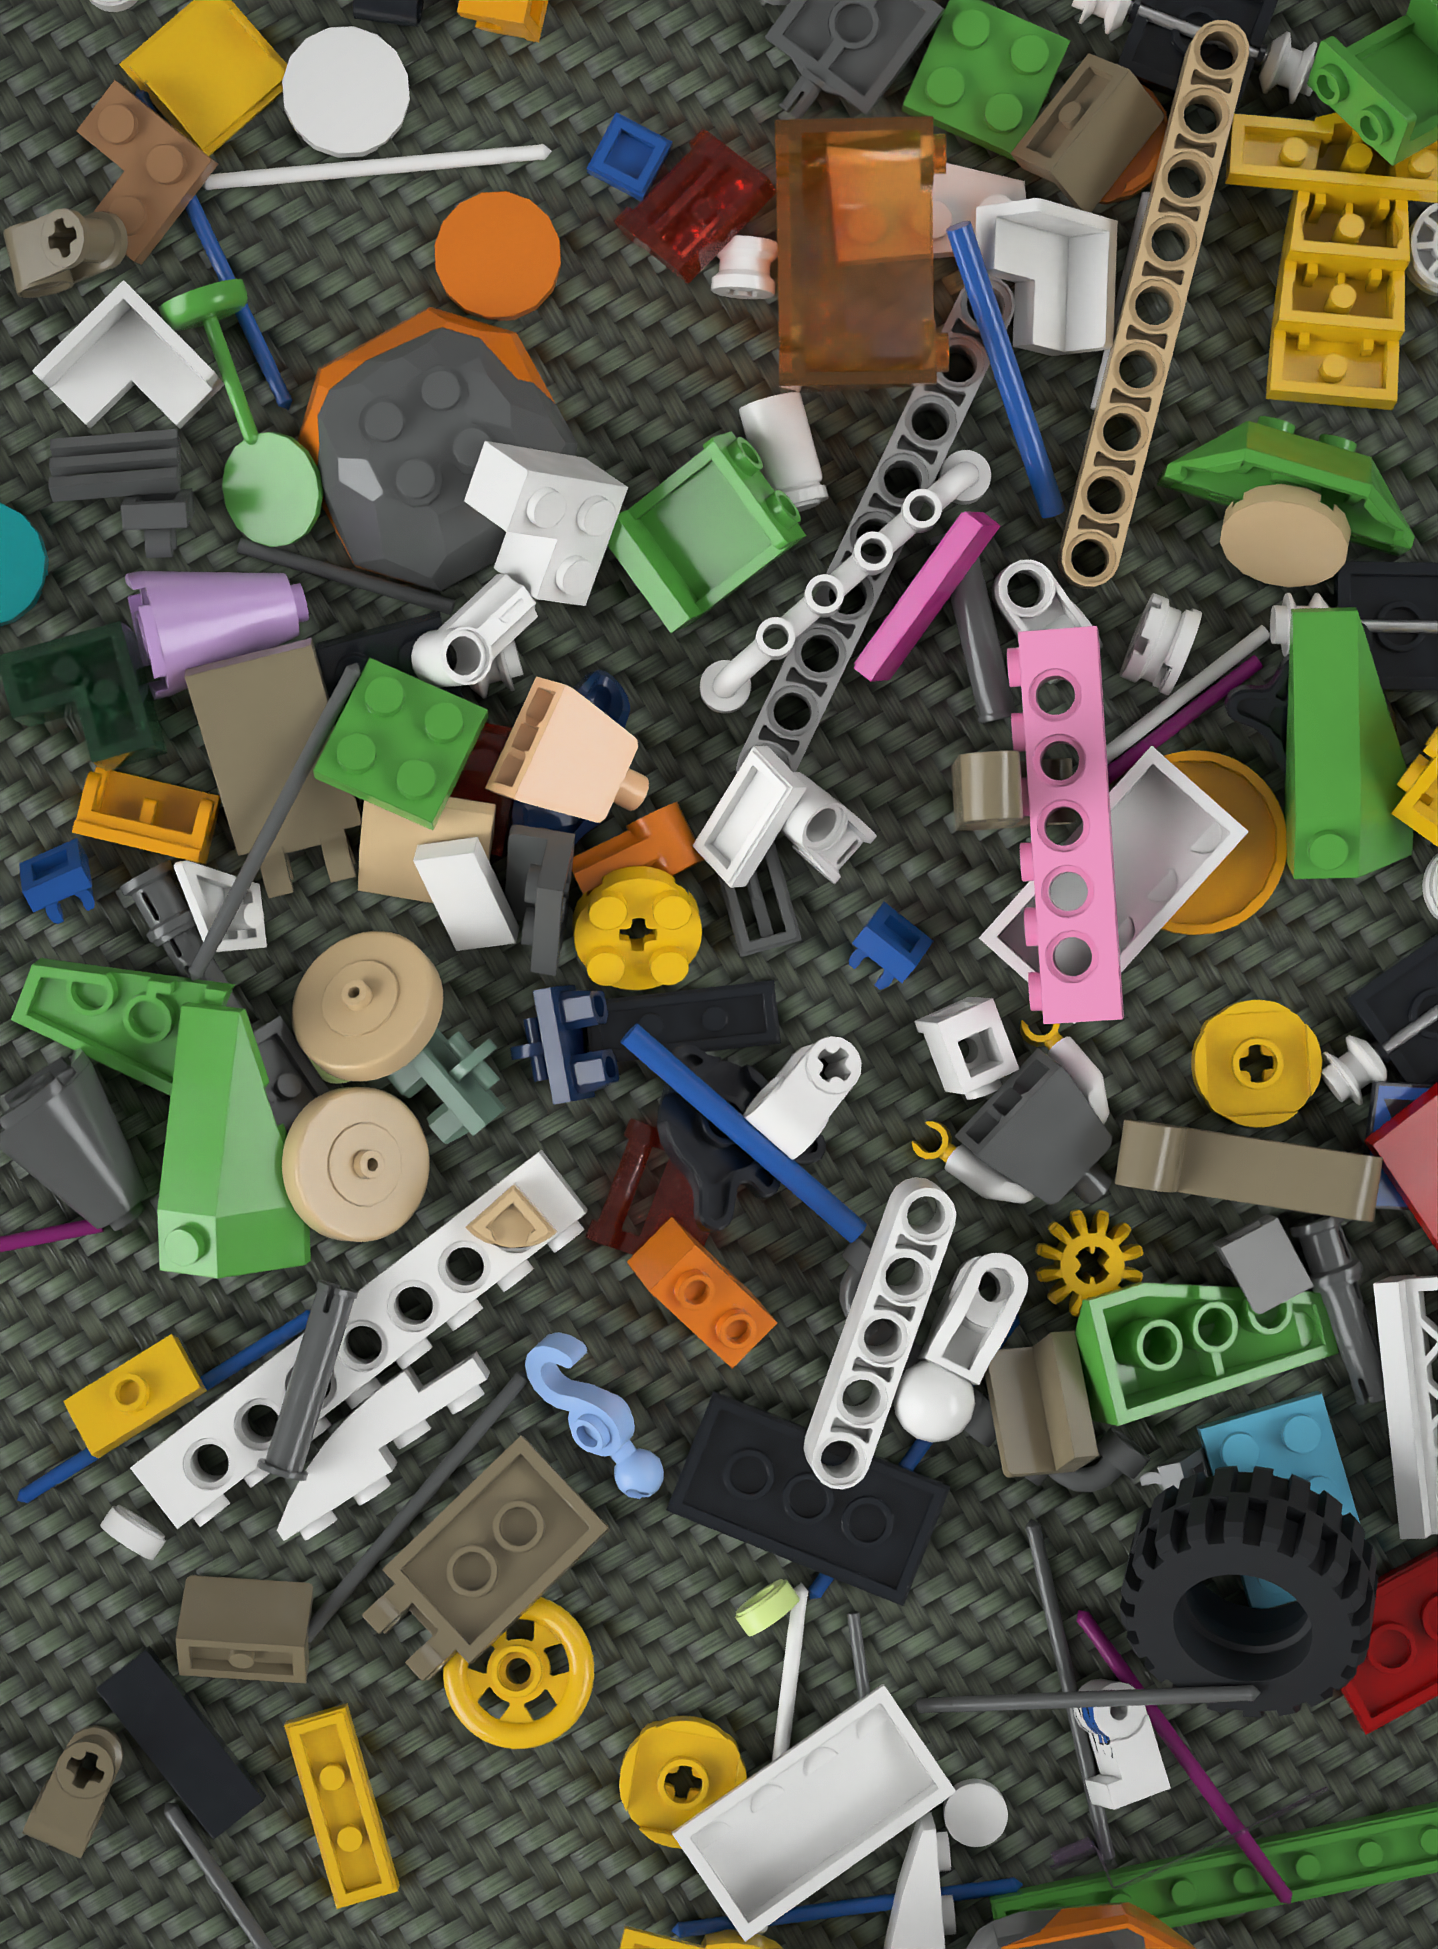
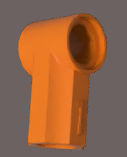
[572,802,704,896]

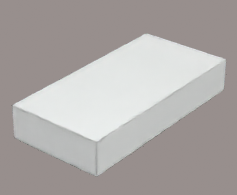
[693,746,807,888]
[413,837,519,951]

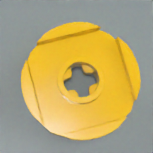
[572,866,702,990]
[1191,1000,1322,1128]
[619,1716,747,1849]

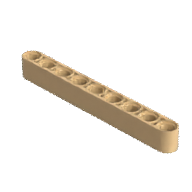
[1058,20,1249,589]

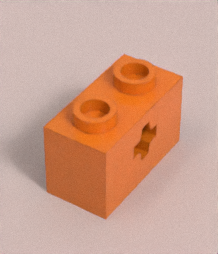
[627,1217,777,1369]

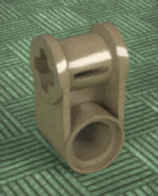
[3,208,128,298]
[22,1725,124,1859]

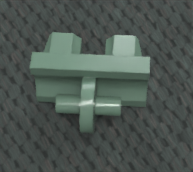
[387,1028,506,1144]

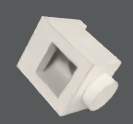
[914,997,1020,1100]

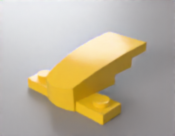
[1225,113,1438,410]

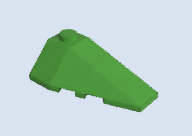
[1284,607,1413,879]
[157,1002,311,1279]
[1075,1282,1339,1426]

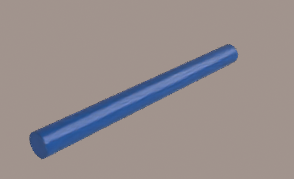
[946,221,1065,518]
[620,1023,867,1243]

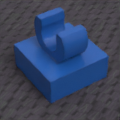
[19,838,95,924]
[849,902,933,990]

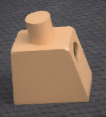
[485,676,649,823]

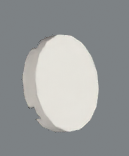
[282,26,410,158]

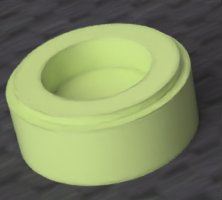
[735,1579,800,1636]

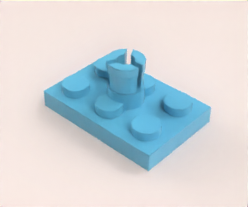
[1196,1391,1360,1609]

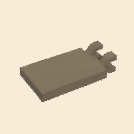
[184,638,362,898]
[362,1435,611,1681]

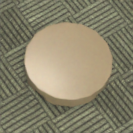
[1220,484,1351,588]

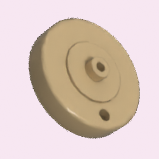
[292,931,443,1082]
[282,1087,430,1242]

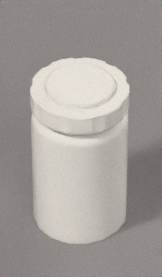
[739,392,829,512]

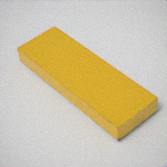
[284,1703,400,1909]

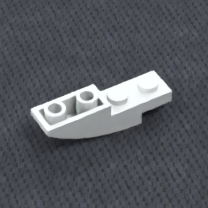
[277,1351,490,1541]

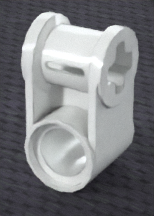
[992,560,1103,684]
[780,772,877,884]
[743,1036,862,1160]

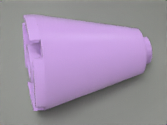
[125,571,309,700]

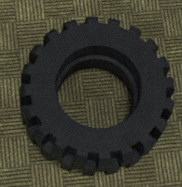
[1120,1466,1378,1718]

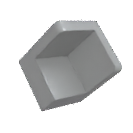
[1212,1214,1313,1314]

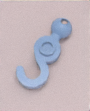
[525,1332,664,1499]

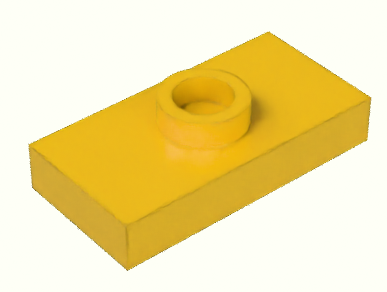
[63,1334,207,1458]

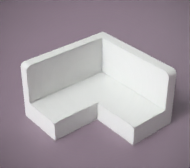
[975,198,1118,356]
[33,280,224,429]

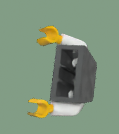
[912,1011,1113,1205]

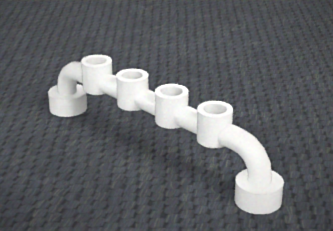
[700,450,991,713]

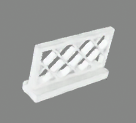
[1373,1274,1438,1539]

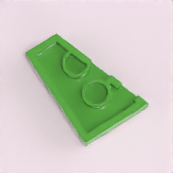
[11,958,235,1096]

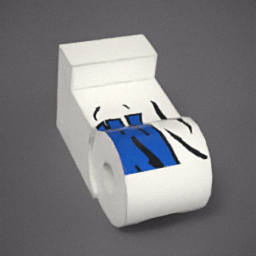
[1073,1679,1171,1810]

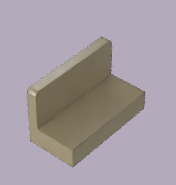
[1010,53,1164,213]
[985,1331,1099,1478]
[176,1575,313,1683]

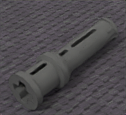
[120,860,256,1032]
[1288,1214,1385,1405]

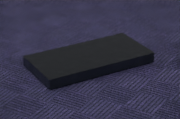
[666,1390,950,1606]

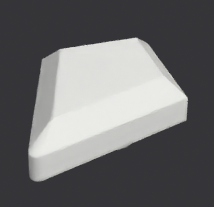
[174,860,267,952]

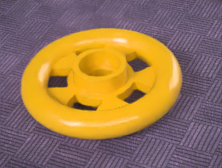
[443,1597,594,1749]

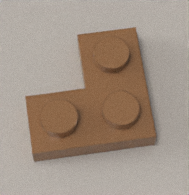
[76,80,218,265]

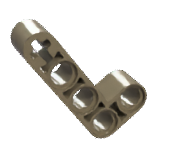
[951,750,1077,831]
[1115,1120,1383,1222]

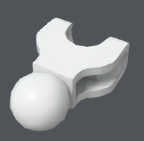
[893,1253,1028,1442]

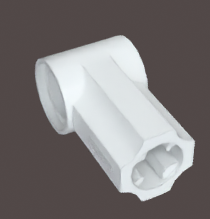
[411,574,538,688]

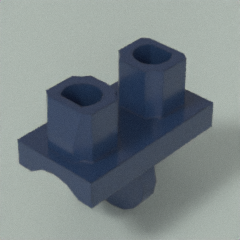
[510,985,620,1105]

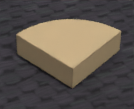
[465,1183,557,1248]

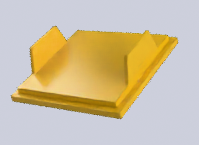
[119,0,287,156]

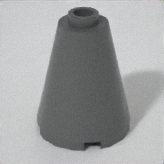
[0,1048,148,1231]

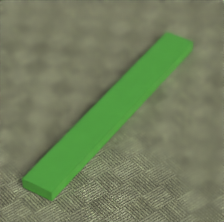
[989,1801,1438,1928]

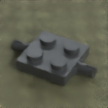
[765,0,945,122]

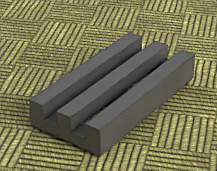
[48,429,181,502]
[717,841,802,957]

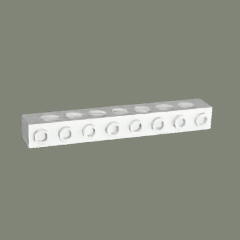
[130,1150,588,1529]

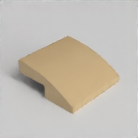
[358,797,496,903]

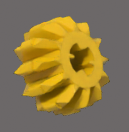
[1035,1209,1143,1317]

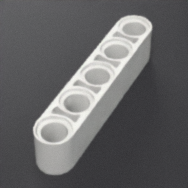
[803,1177,956,1489]

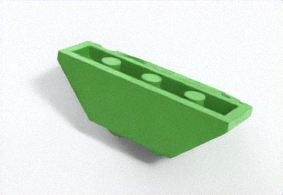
[1157,416,1415,557]

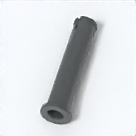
[929,533,1019,724]
[257,1280,358,1481]

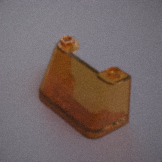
[775,116,949,393]

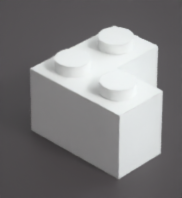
[464,441,628,606]

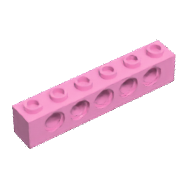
[1007,626,1124,1024]

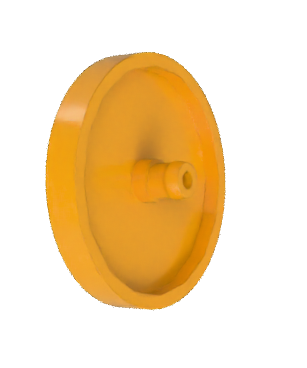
[1160,750,1287,935]

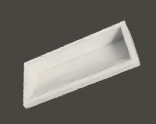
[979,746,1249,1024]
[672,1684,956,1942]

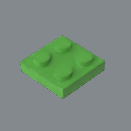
[901,0,1071,162]
[313,658,488,830]

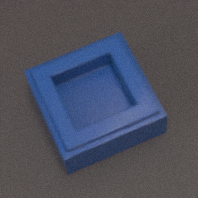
[586,112,673,202]

